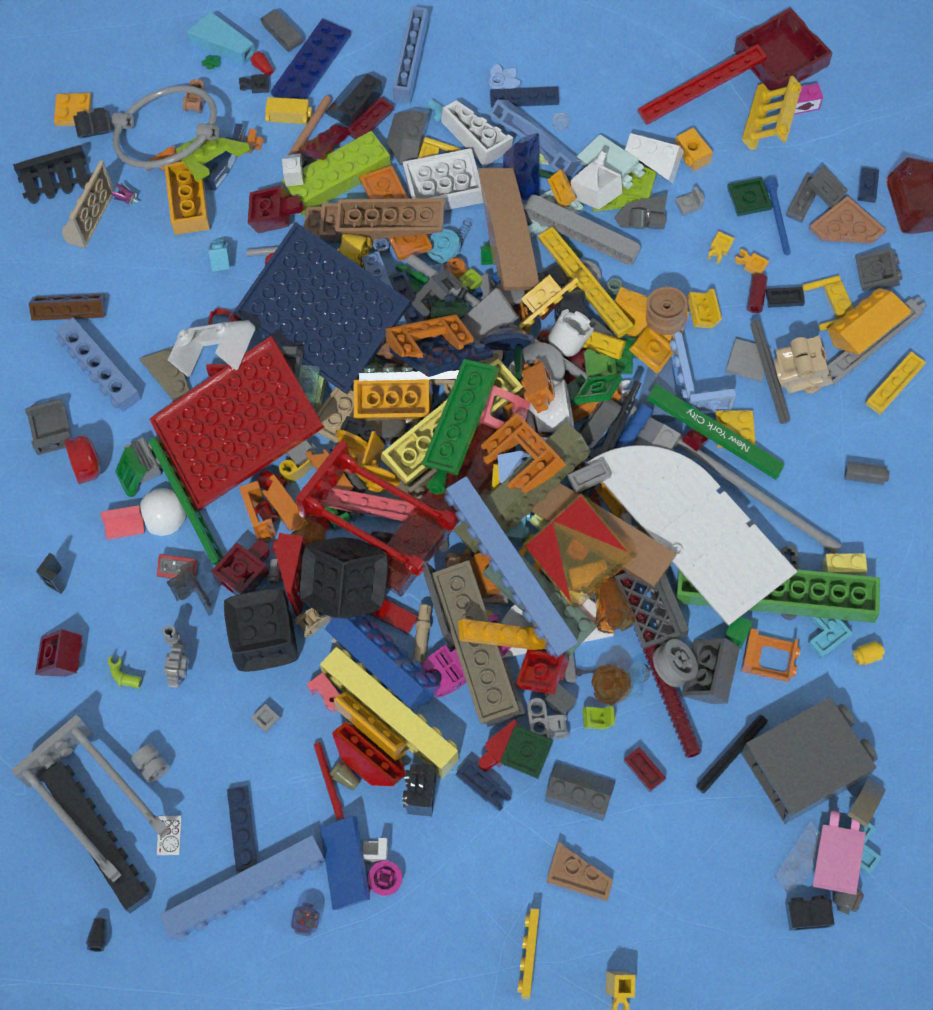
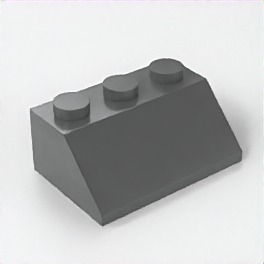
[682,638,740,704]
[544,762,615,821]

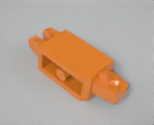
[521,359,555,413]

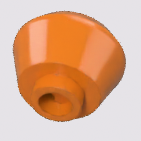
[444,258,468,280]

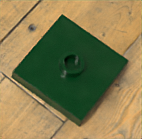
[727,177,772,217]
[500,725,554,779]

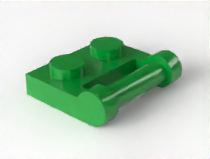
[115,447,147,497]

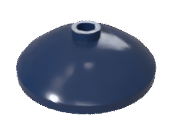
[480,325,535,351]

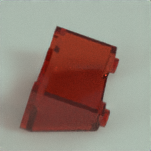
[887,157,933,234]

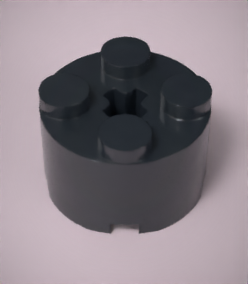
[554,290,586,323]

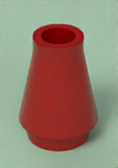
[250,51,274,77]

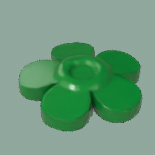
[201,55,221,69]

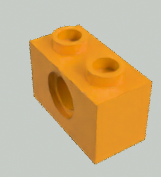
[675,128,713,171]

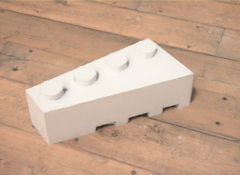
[441,100,513,167]

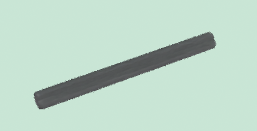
[750,320,791,424]

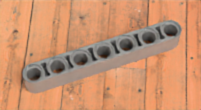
[524,195,641,265]

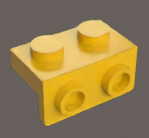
[686,289,722,329]

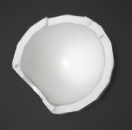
[140,488,186,536]

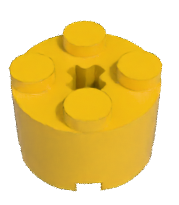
[337,234,372,269]

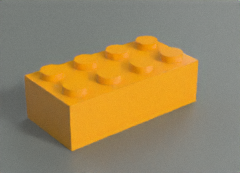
[164,162,210,235]
[354,379,432,420]

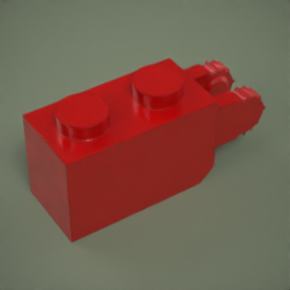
[478,720,520,772]

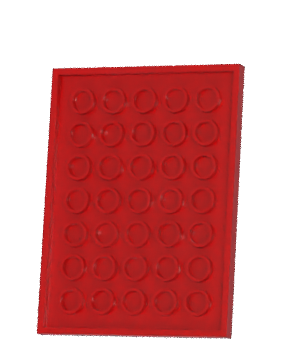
[149,336,325,511]

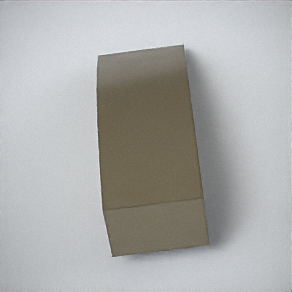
[848,778,886,827]

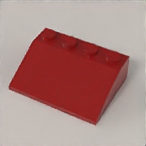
[273,533,306,617]

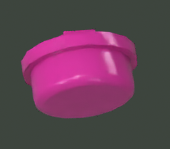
[368,861,402,896]

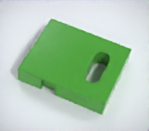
[584,349,617,377]

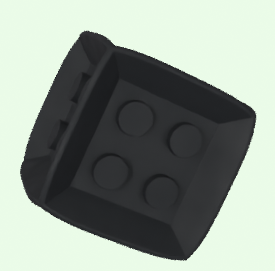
[300,537,388,619]
[224,588,298,672]

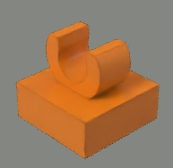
[245,128,264,153]

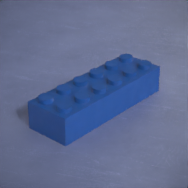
[325,614,441,708]

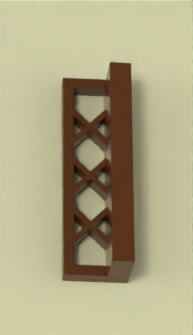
[29,293,106,321]

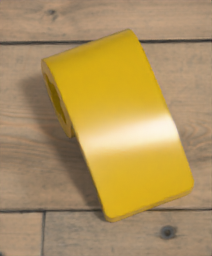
[279,459,313,483]

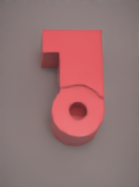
[307,672,340,712]

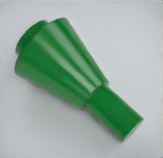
[427,470,447,494]

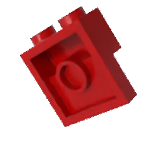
[515,650,568,695]

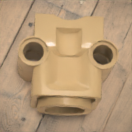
[774,336,833,394]

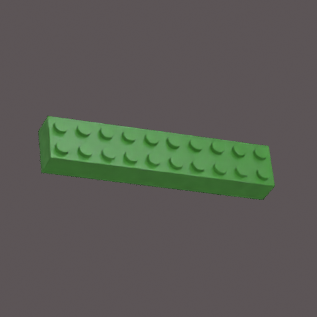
[676,569,880,623]

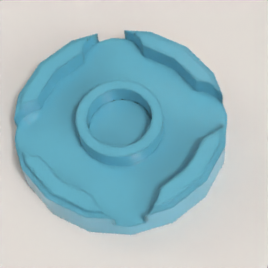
[427,229,461,263]

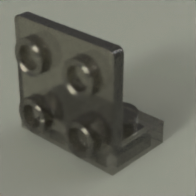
[167,570,212,616]

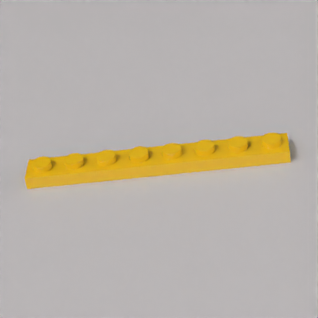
[538,226,634,338]

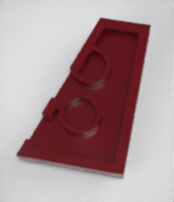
[299,124,349,160]

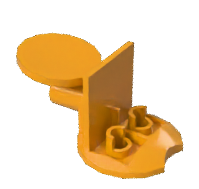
[335,430,400,492]

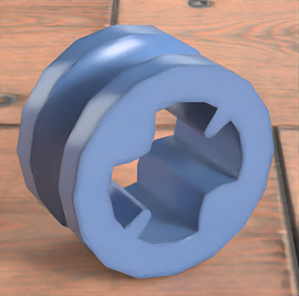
[373,238,390,256]

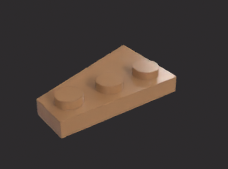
[546,841,613,902]

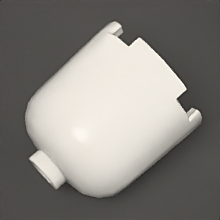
[548,309,594,357]

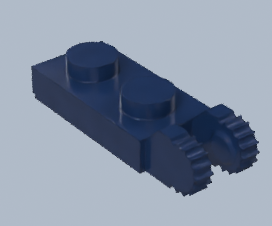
[455,759,511,811]

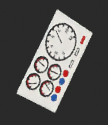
[157,816,181,855]

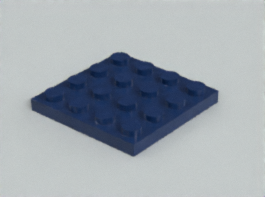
[389,334,493,377]

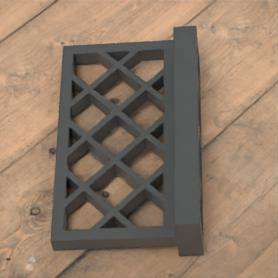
[422,562,455,649]
[614,572,689,649]

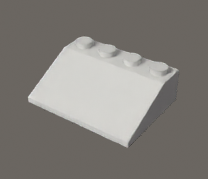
[403,148,483,211]

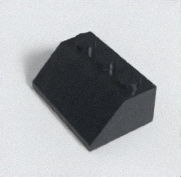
[325,73,383,127]

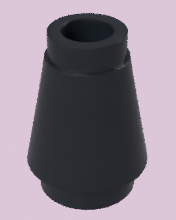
[86,918,107,952]

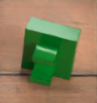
[480,243,493,265]

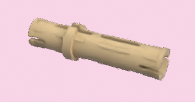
[413,605,432,665]

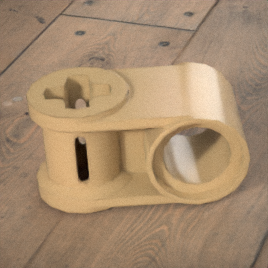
[294,608,333,638]

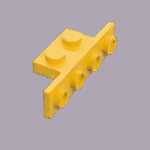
[519,274,579,329]

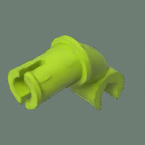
[108,655,142,689]

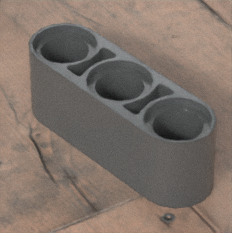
[260,9,303,52]
[578,400,621,448]
[359,420,406,444]

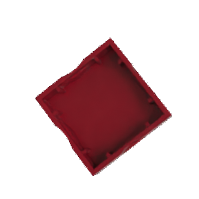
[734,7,833,91]

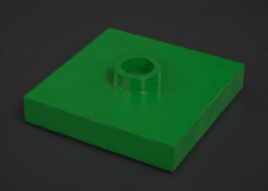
[574,374,623,405]

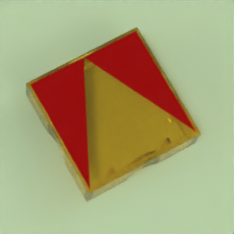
[523,493,637,608]

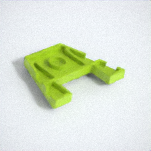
[176,136,250,182]
[592,167,657,212]

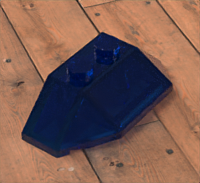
[503,133,540,200]

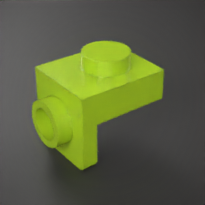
[582,705,616,730]

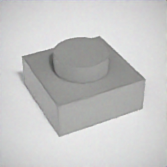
[251,704,280,733]

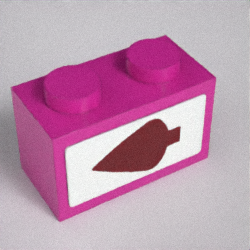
[782,83,823,115]

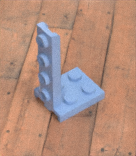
[670,332,736,415]

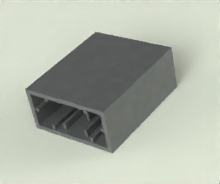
[741,697,878,824]

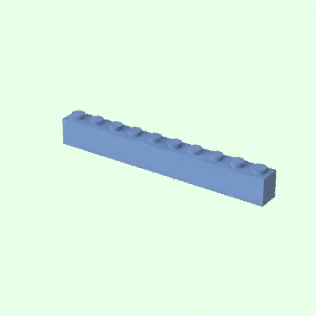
[444,477,578,658]

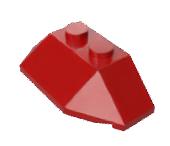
[332,722,406,786]

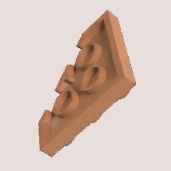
[809,196,886,244]

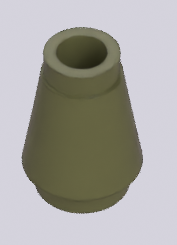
[330,762,360,791]

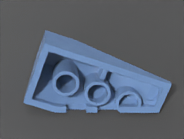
[637,357,676,423]

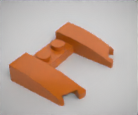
[386,314,474,358]
[481,413,566,493]
[262,449,354,532]

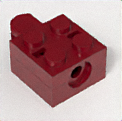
[248,185,304,233]
[211,540,270,595]

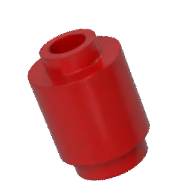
[257,470,287,491]

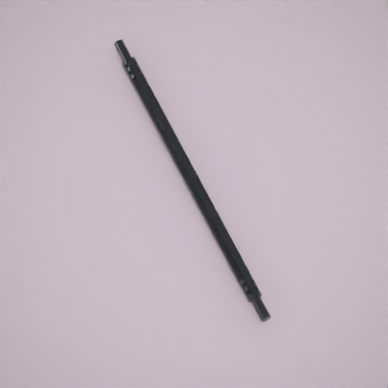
[543,380,641,584]

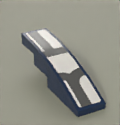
[210,123,245,190]

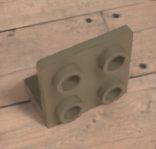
[398,468,438,501]

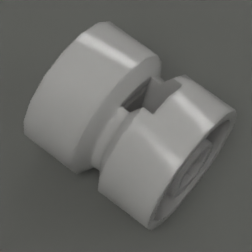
[131,744,170,783]

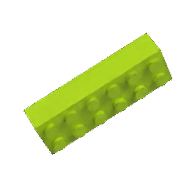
[282,131,391,216]

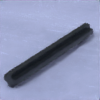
[696,714,768,793]

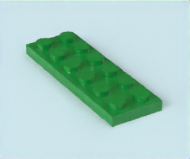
[422,359,500,476]

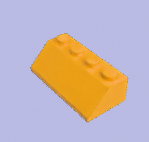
[606,287,689,343]
[827,288,911,355]

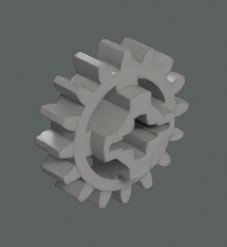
[164,644,189,688]

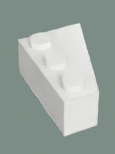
[625,133,684,184]

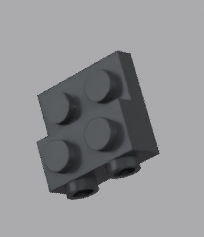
[856,248,903,291]

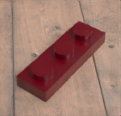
[348,97,394,139]

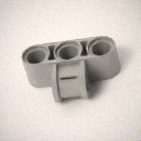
[527,698,569,758]

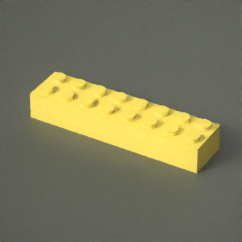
[381,359,523,487]
[320,647,459,779]

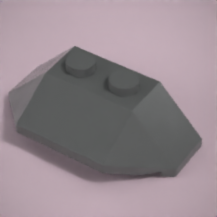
[386,107,432,166]

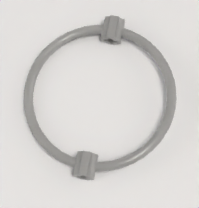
[111,85,219,169]

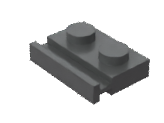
[807,166,848,208]

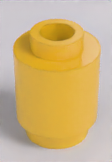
[853,641,885,666]

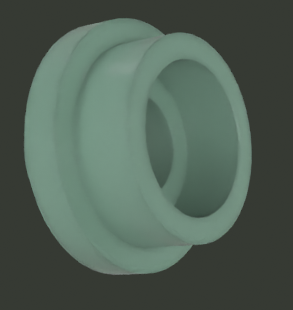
[605,278,624,296]

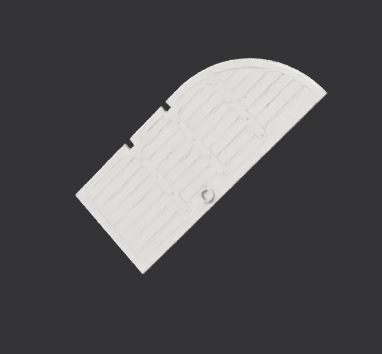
[586,445,798,626]

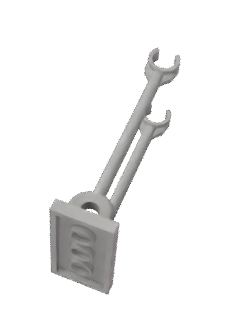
[11,715,170,882]

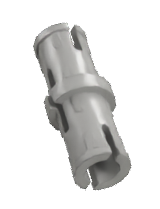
[162,625,182,648]

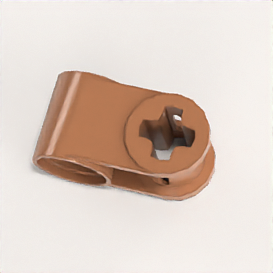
[183,79,206,114]

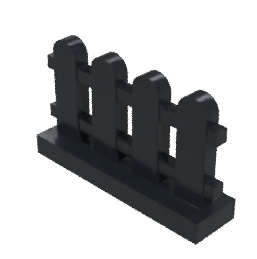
[13,145,91,204]

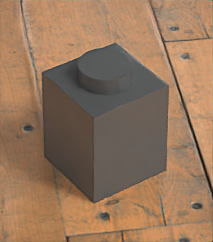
[545,684,577,716]

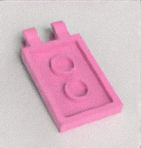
[813,810,866,895]

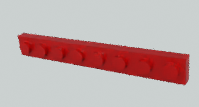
[637,44,767,125]

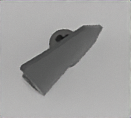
[614,194,667,229]

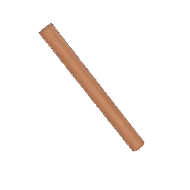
[287,95,332,155]

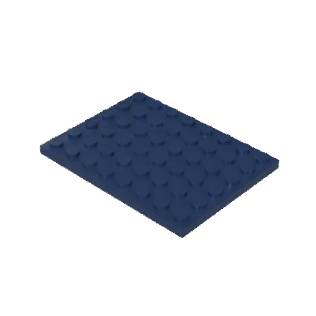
[233,222,412,395]

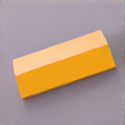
[334,691,409,761]

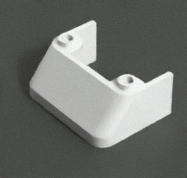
[168,320,255,377]

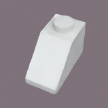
[282,154,304,186]

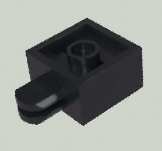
[402,764,437,817]

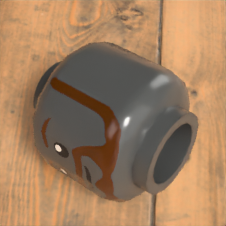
[832,886,864,915]

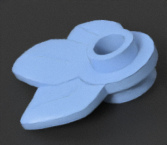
[489,64,521,89]

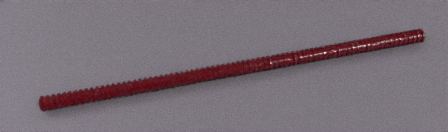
[533,365,702,758]

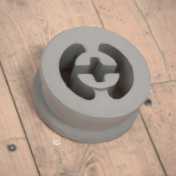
[653,639,698,687]

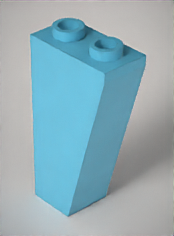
[187,11,255,64]

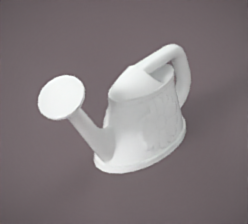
[508,361,574,441]

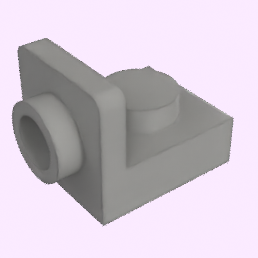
[675,186,705,216]

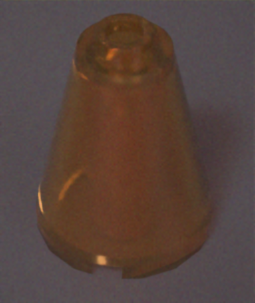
[595,576,635,634]

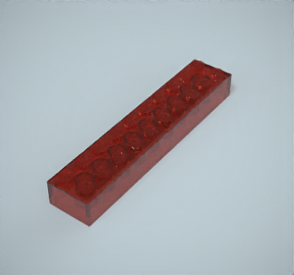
[385,423,516,598]

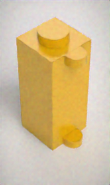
[265,97,312,124]

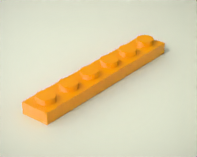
[458,619,546,651]

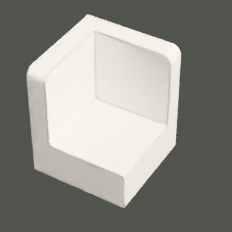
[363,838,388,863]

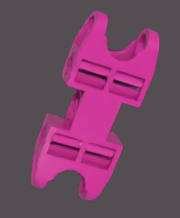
[422,614,512,698]

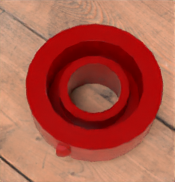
[64,435,101,485]

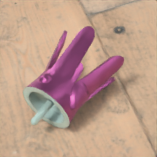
[111,183,138,206]

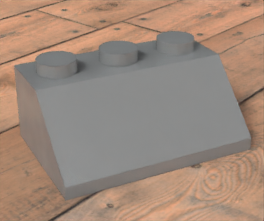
[632,418,682,451]

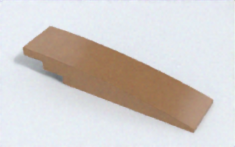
[478,168,539,291]
[304,198,445,242]
[532,484,676,588]

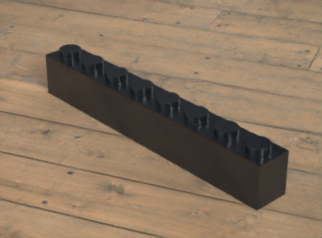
[39,761,151,914]

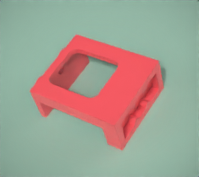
[478,385,531,429]

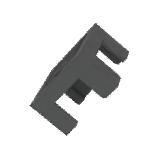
[411,269,463,318]

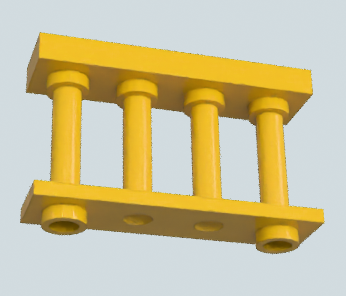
[742,76,802,150]

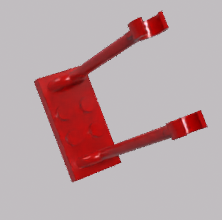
[296,440,457,576]

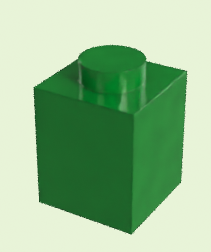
[724,617,753,649]

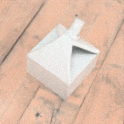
[571,151,622,210]

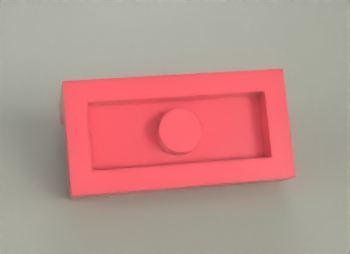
[101,505,145,540]

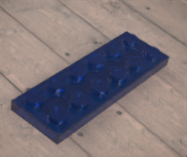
[271,18,351,99]

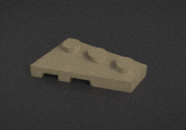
[139,348,189,402]

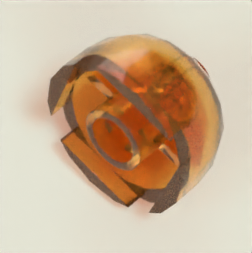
[591,664,633,705]

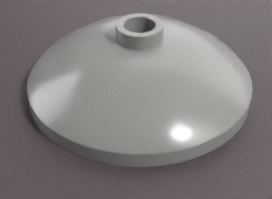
[517,342,565,389]

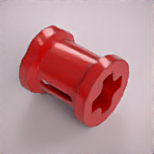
[254,501,278,523]

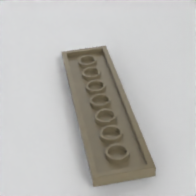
[432,560,520,725]

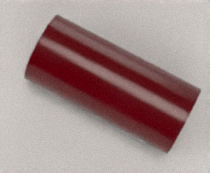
[746,274,768,313]

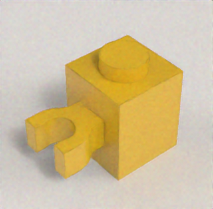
[606,971,635,1010]

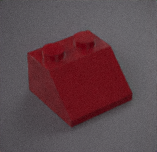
[35,629,82,677]

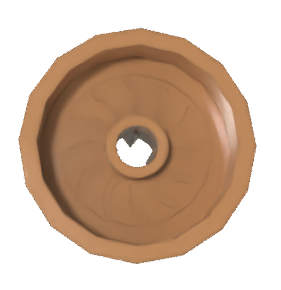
[646,286,688,335]

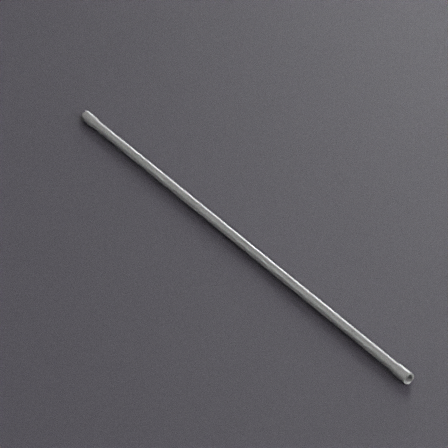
[406,254,842,554]

